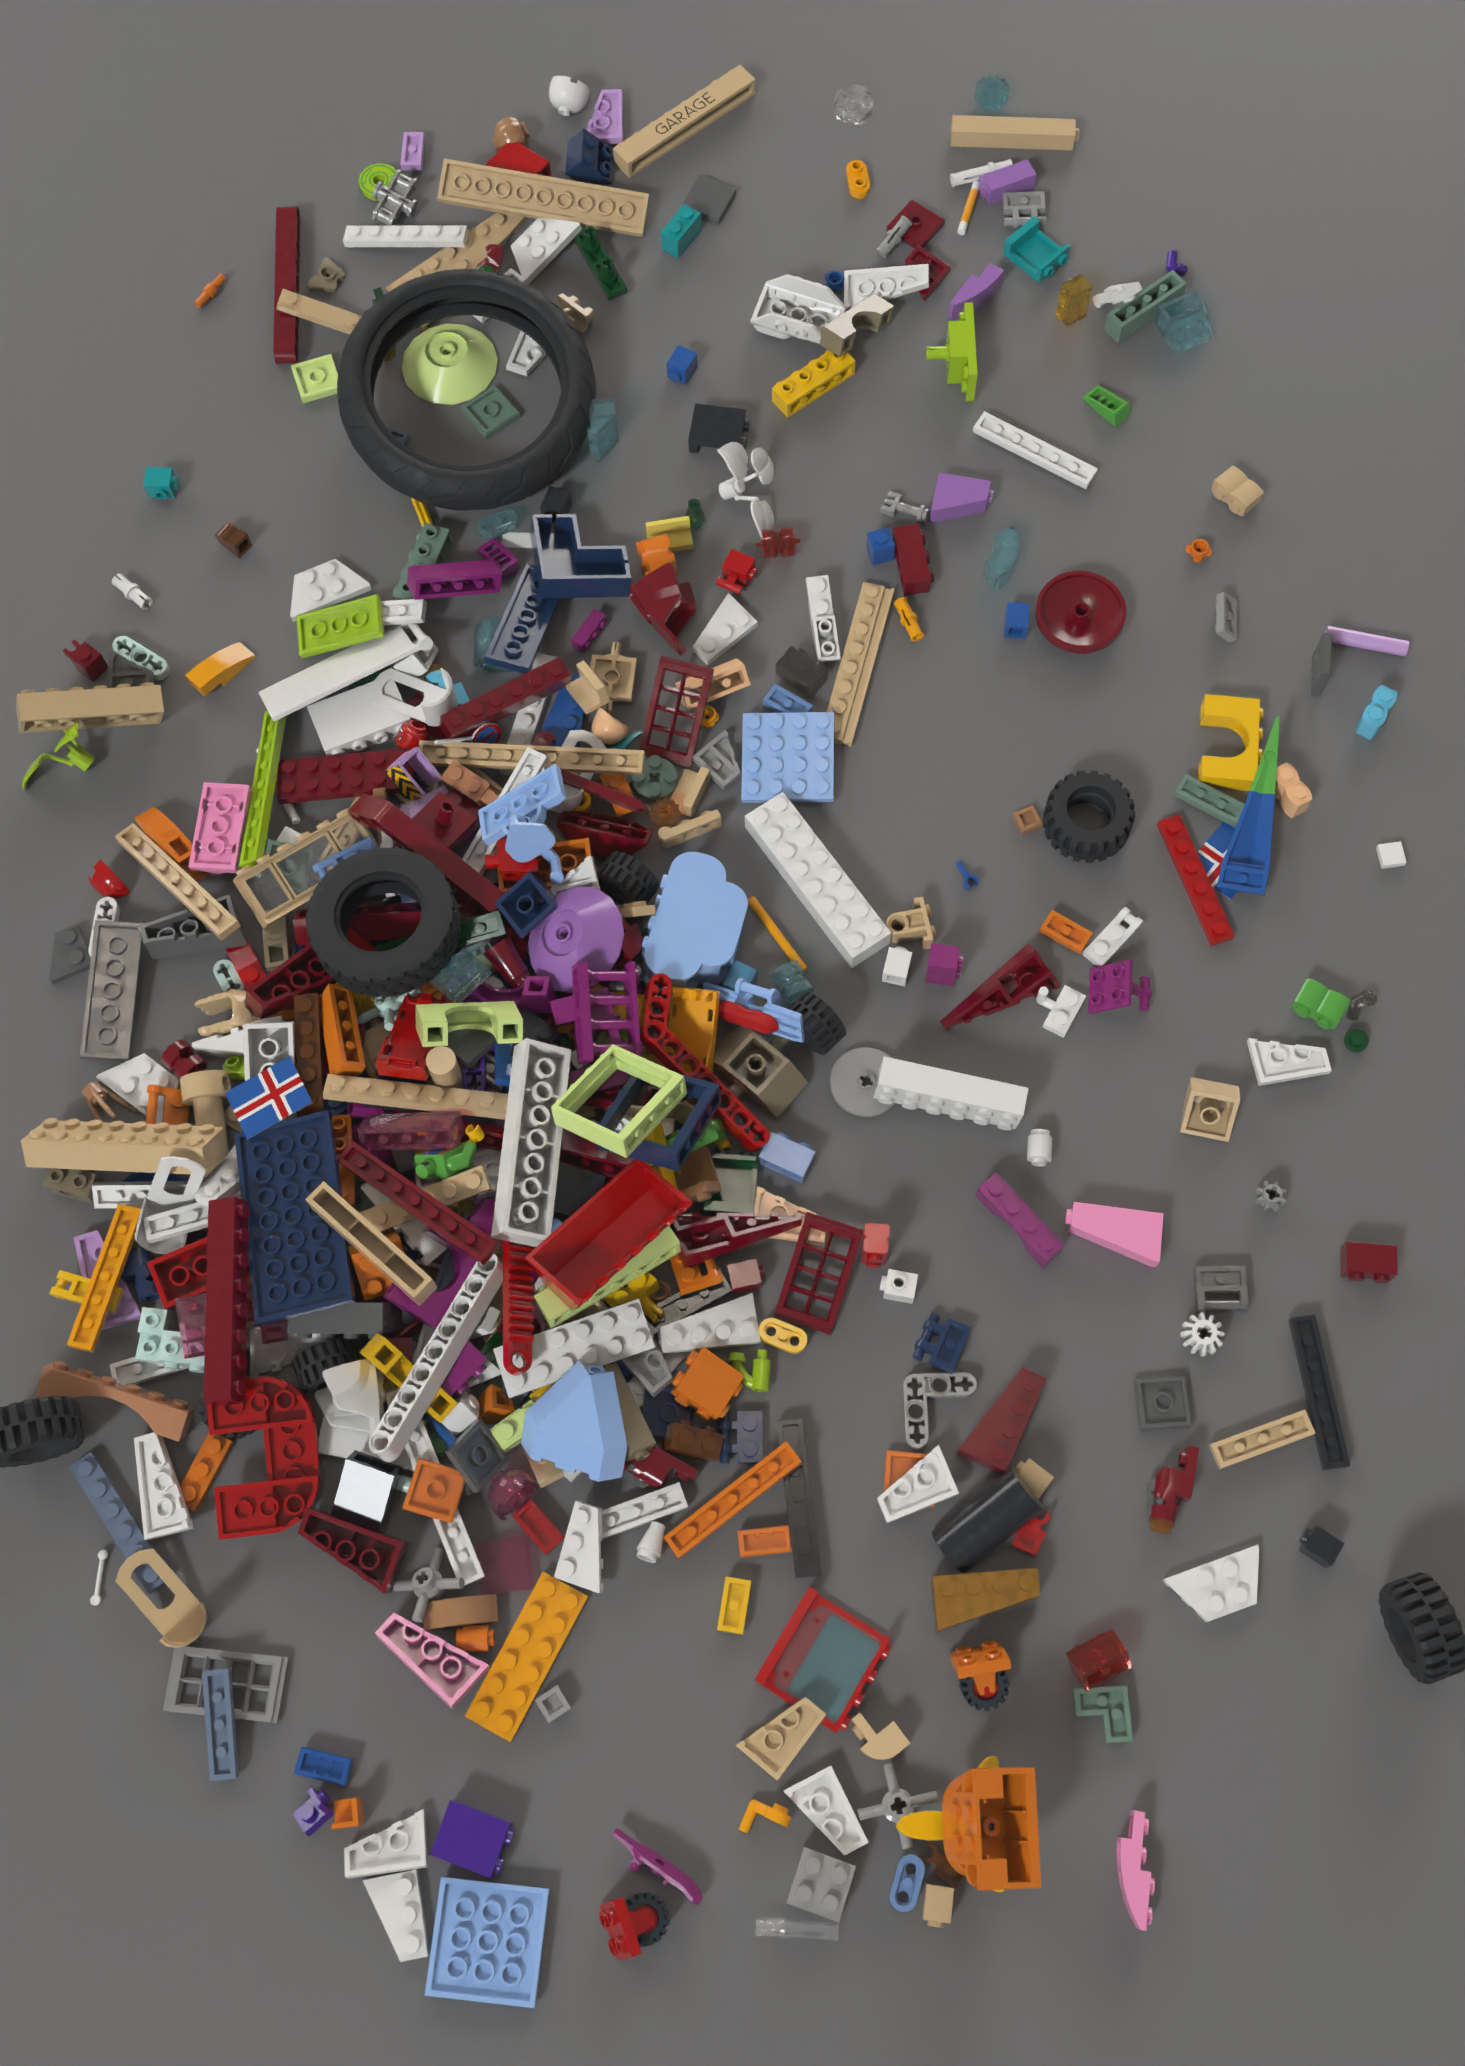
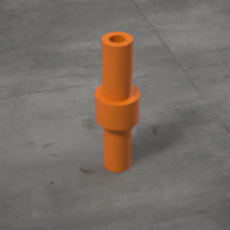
[194,273,226,309]

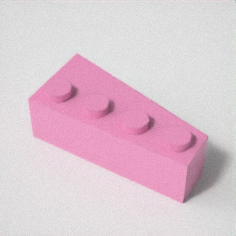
[375,1613,490,1710]

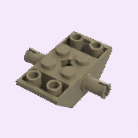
[713,1024,808,1119]

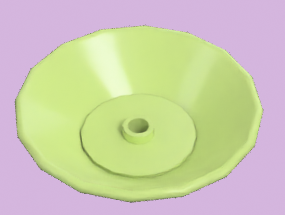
[401,324,498,405]

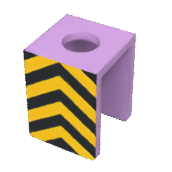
[385,747,441,802]

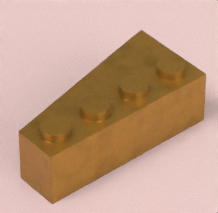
[931,1568,1041,1633]

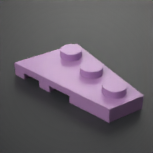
[587,89,623,144]

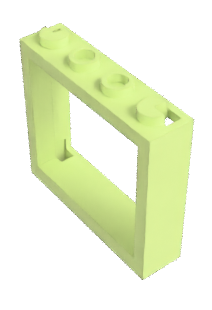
[551,1044,687,1158]

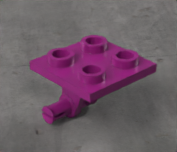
[1088,960,1152,1014]

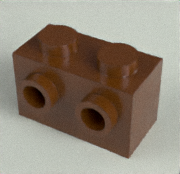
[662,1420,724,1463]

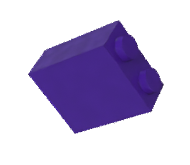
[430,1800,515,1878]

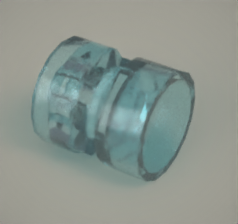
[771,960,814,1005]

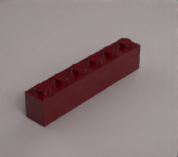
[439,657,572,739]
[292,902,421,946]

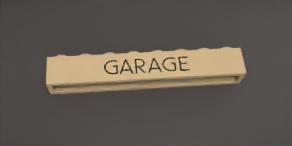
[613,65,756,178]

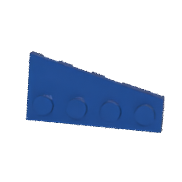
[540,674,585,747]

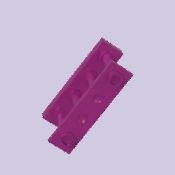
[572,961,644,1064]

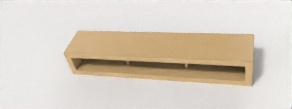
[305,1181,438,1306]

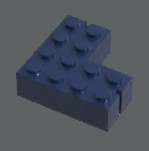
[530,514,631,598]

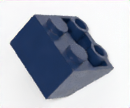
[565,128,614,185]

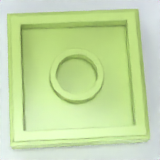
[291,354,338,404]

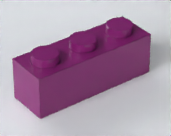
[571,609,607,653]

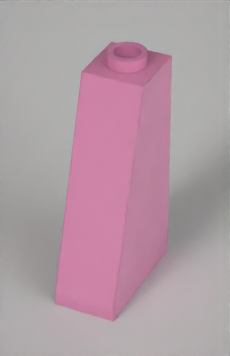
[1065,1202,1164,1267]

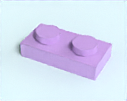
[400,132,425,171]

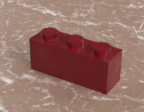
[892,523,934,596]

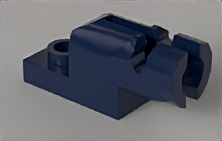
[121,1245,160,1302]

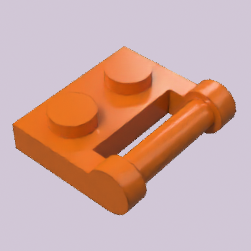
[146,1084,190,1125]
[670,1254,723,1295]

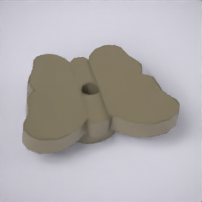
[308,258,345,292]

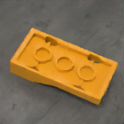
[661,986,720,1073]

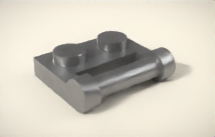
[1193,1266,1249,1313]

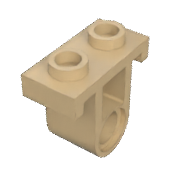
[886,897,936,950]

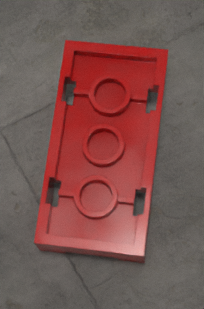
[376,992,452,1081]

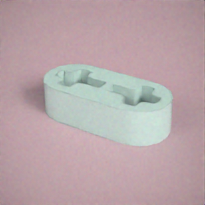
[213,959,246,992]

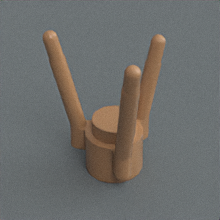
[82,1081,137,1122]

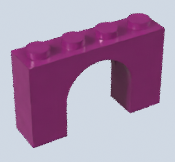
[550,987,630,1093]
[383,1225,477,1329]

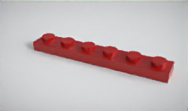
[1157,814,1234,946]

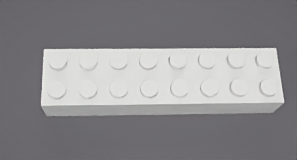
[745,792,891,968]
[491,1038,571,1247]

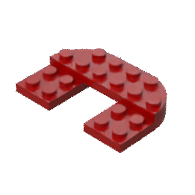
[207,1376,321,1540]

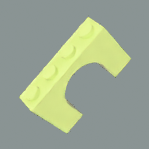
[416,1001,523,1047]

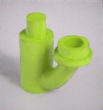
[727,1349,771,1392]

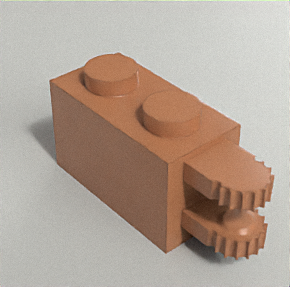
[440,760,499,809]

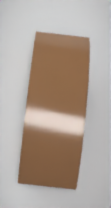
[423,1594,498,1630]

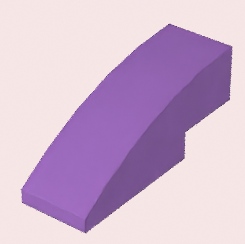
[948,263,1004,319]

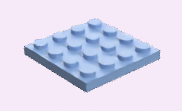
[741,712,834,803]
[425,1877,550,2008]

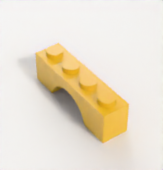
[360,1333,458,1423]

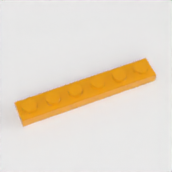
[67,1203,141,1353]

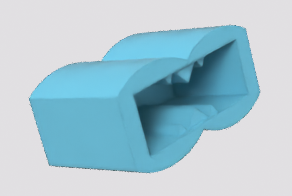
[1356,685,1397,740]

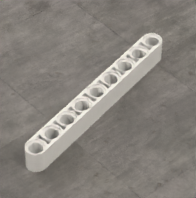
[369,1254,503,1462]

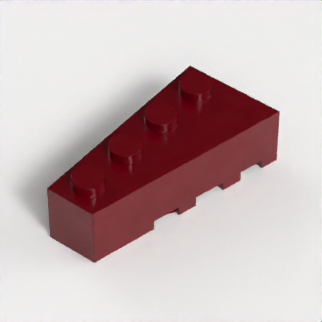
[956,1367,1046,1475]

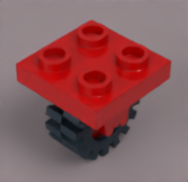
[599,1892,670,1961]

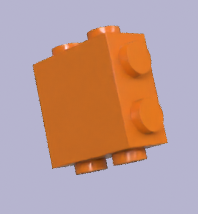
[670,1347,744,1421]

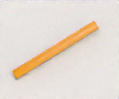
[748,896,808,974]

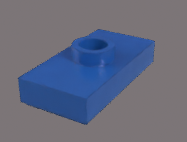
[294,1746,354,1787]

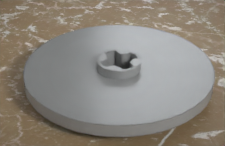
[830,1047,895,1117]

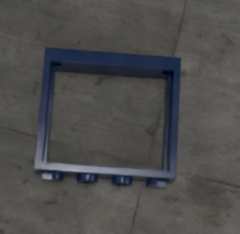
[597,1074,722,1172]

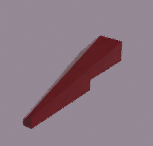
[940,943,1061,1031]
[670,1213,802,1268]

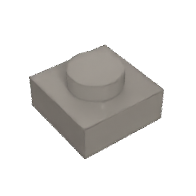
[535,1685,572,1724]

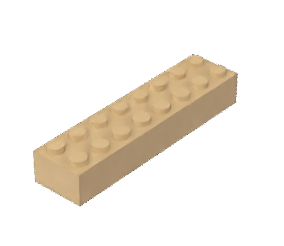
[21,1118,228,1175]

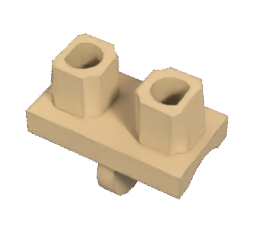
[558,293,594,333]

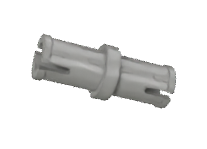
[876,216,912,259]

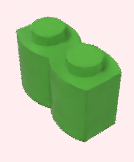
[1291,978,1351,1030]

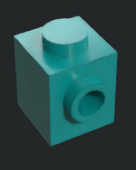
[143,467,180,500]

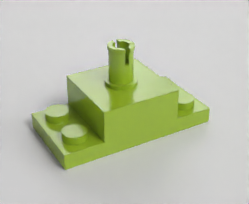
[926,302,978,401]

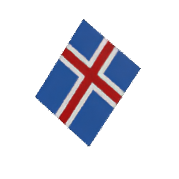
[1197,822,1272,899]
[225,1056,312,1140]

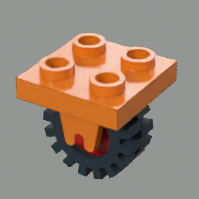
[949,1641,1012,1711]

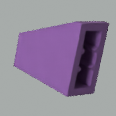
[930,473,994,522]

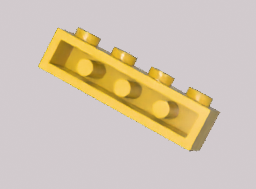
[772,350,856,418]

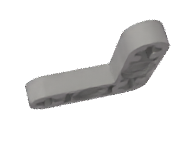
[903,1373,977,1450]

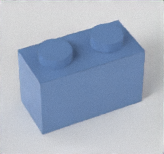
[759,1132,816,1184]

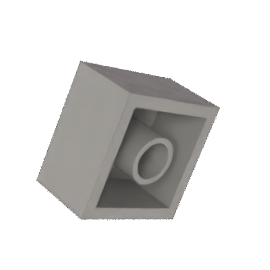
[786,1847,856,1923]

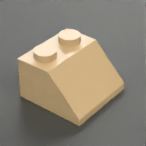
[1180,1077,1240,1142]

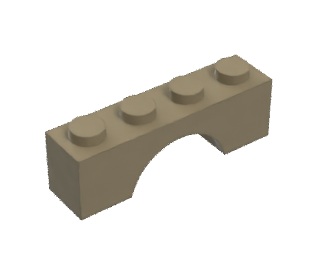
[820,294,894,357]

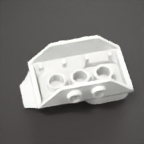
[750,274,846,344]

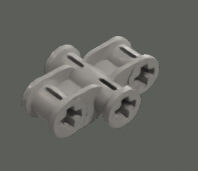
[372,169,418,225]

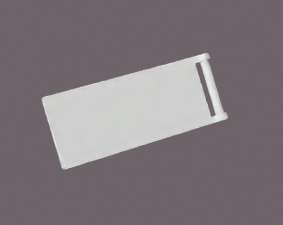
[259,623,433,721]

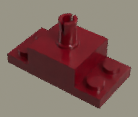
[393,788,480,852]

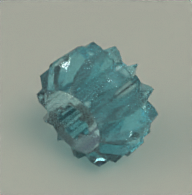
[974,74,1009,111]

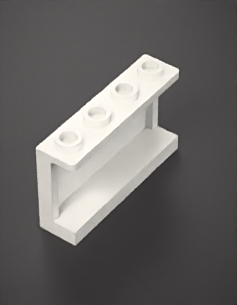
[307,680,411,756]

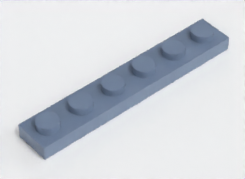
[69,1452,165,1594]

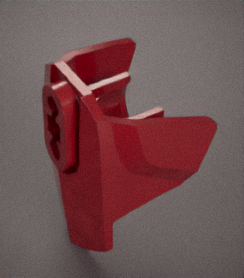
[627,563,697,656]

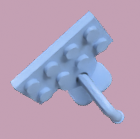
[478,764,566,884]

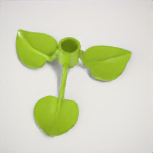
[22,721,95,791]

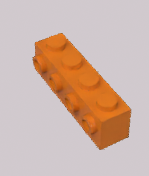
[320,984,365,1077]

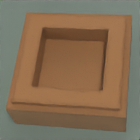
[1012,805,1043,835]

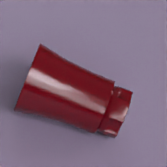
[483,936,531,988]

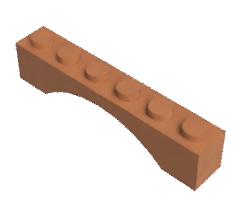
[35,1361,195,1442]

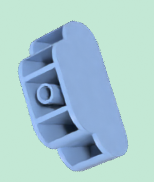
[640,852,748,995]

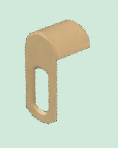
[116,1548,208,1648]

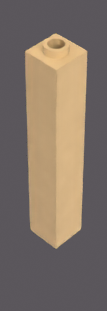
[950,115,1079,151]

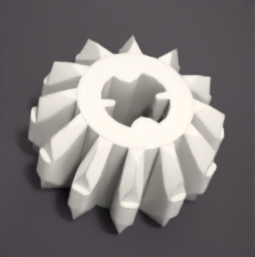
[1180,1313,1225,1357]

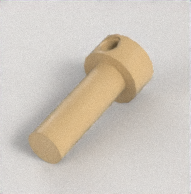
[426,1046,476,1090]
[180,1070,231,1181]

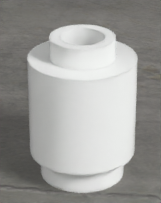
[1027,1129,1052,1167]

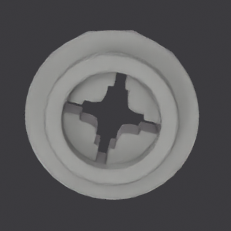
[457,937,494,959]

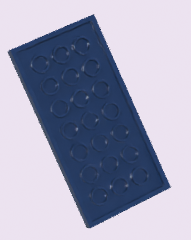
[234,1110,356,1326]

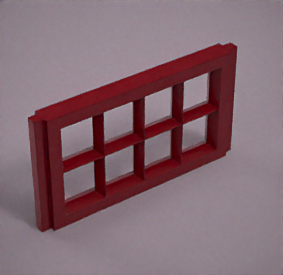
[639,656,714,768]
[549,766,649,815]
[774,1212,864,1335]

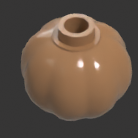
[492,116,530,151]

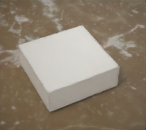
[1376,841,1407,869]

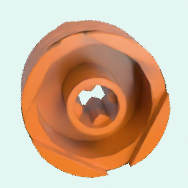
[635,534,678,577]

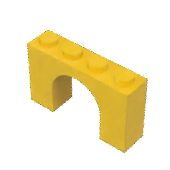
[1197,694,1263,791]

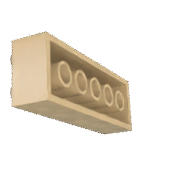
[16,682,164,733]

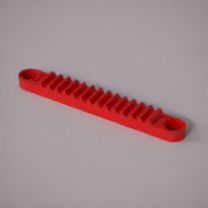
[503,1240,534,1376]

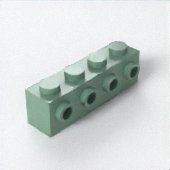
[1104,270,1187,343]
[393,523,453,602]

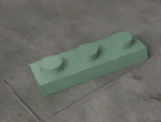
[1173,774,1245,828]

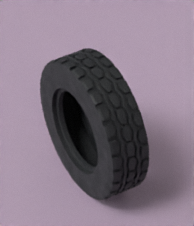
[306,848,461,997]

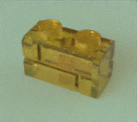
[1055,274,1092,326]

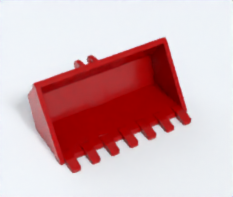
[525,1159,693,1311]

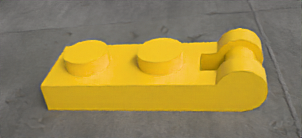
[49,1270,124,1314]

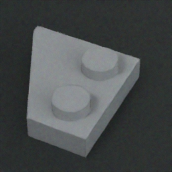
[693,730,741,790]

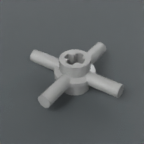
[392,1548,465,1623]
[857,1763,939,1849]

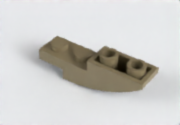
[262,909,292,974]

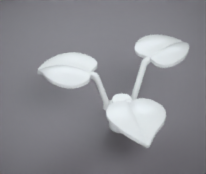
[717,442,775,541]

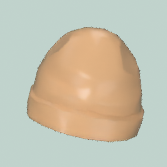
[591,708,629,745]

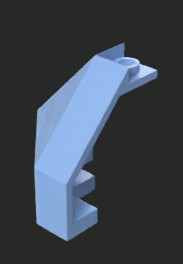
[521,1360,627,1482]

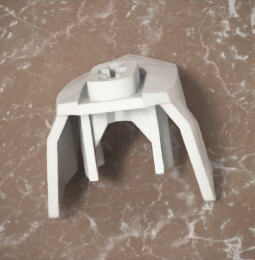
[314,1359,385,1456]

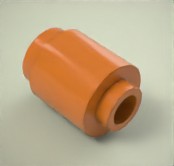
[456,1624,495,1652]

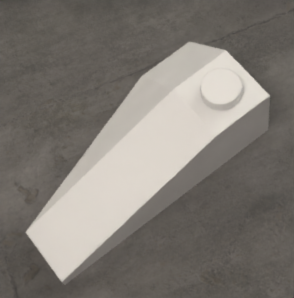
[192,1016,285,1058]

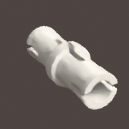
[112,573,153,610]

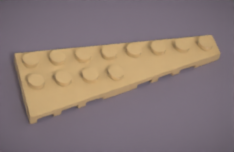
[385,212,529,332]

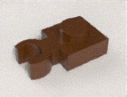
[918,1841,963,1889]

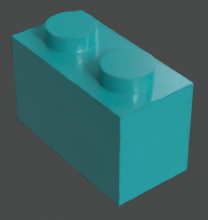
[660,204,702,259]

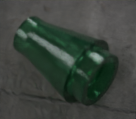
[685,498,706,529]

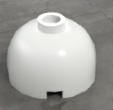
[549,76,590,116]

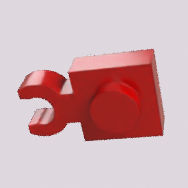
[1011,1513,1050,1557]

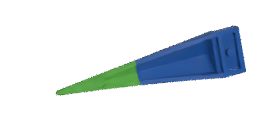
[1217,716,1280,896]

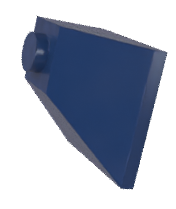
[495,871,558,938]

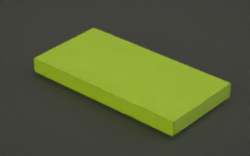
[296,594,384,659]

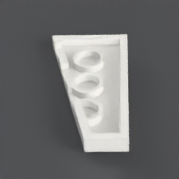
[844,264,929,312]
[134,1432,194,1540]

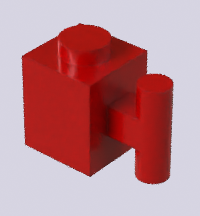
[715,549,758,595]

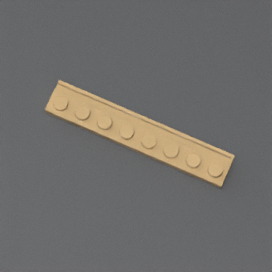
[827,582,895,747]

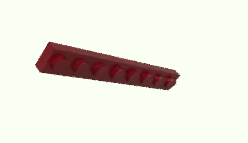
[337,1141,500,1266]

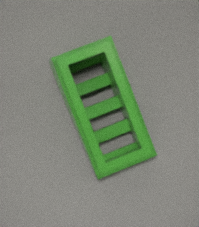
[1083,385,1130,427]

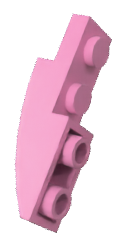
[1116,1810,1155,1931]

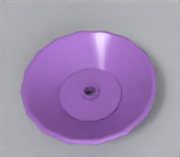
[528,886,624,993]

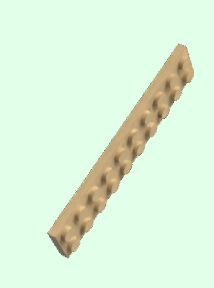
[437,158,649,237]

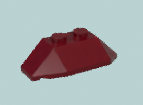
[556,811,653,858]

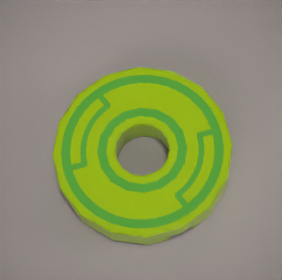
[359,163,396,201]

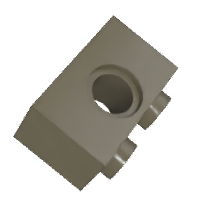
[42,1168,105,1204]

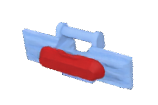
[703,978,804,1043]

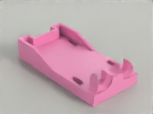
[189,782,252,876]

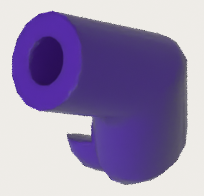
[1166,250,1188,278]

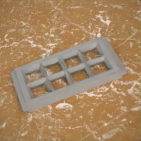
[163,1646,289,1723]

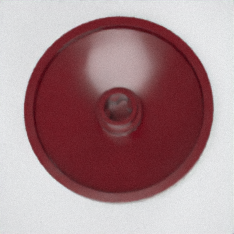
[1035,571,1126,654]

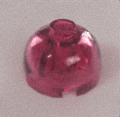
[487,1468,539,1521]

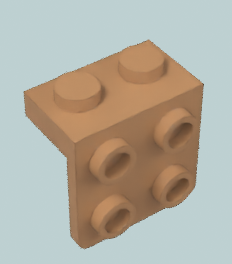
[674,1146,722,1208]

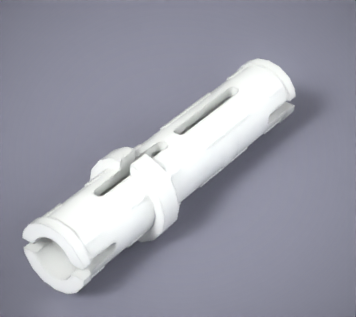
[950,159,1012,187]

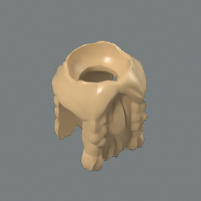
[195,989,261,1037]

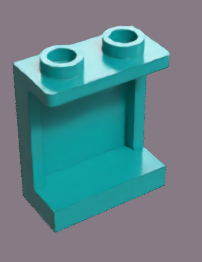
[1003,216,1070,283]

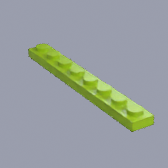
[239,711,286,868]

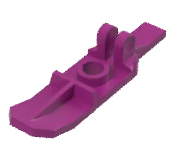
[612,1828,703,1905]

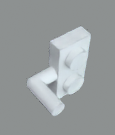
[1036,985,1086,1038]

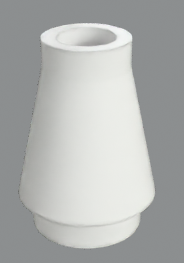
[636,1521,666,1563]

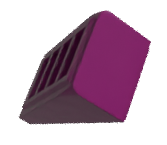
[477,537,521,581]

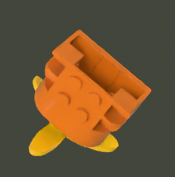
[896,1756,1042,1892]

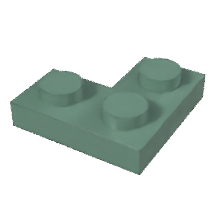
[1072,1685,1133,1743]

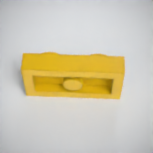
[717,1577,752,1635]

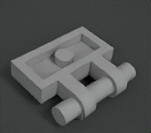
[1002,191,1046,228]

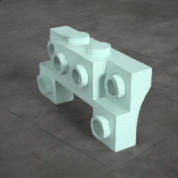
[135,1307,205,1373]

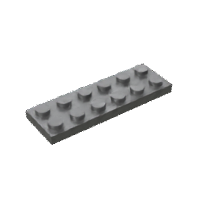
[79,920,143,1062]

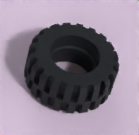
[1043,770,1135,863]
[0,1396,85,1468]
[1378,1572,1465,1684]

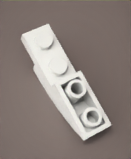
[806,575,841,662]

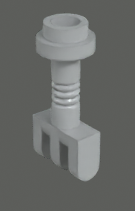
[880,492,931,523]

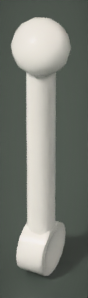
[90,1550,108,1606]

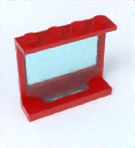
[754,1587,892,1733]

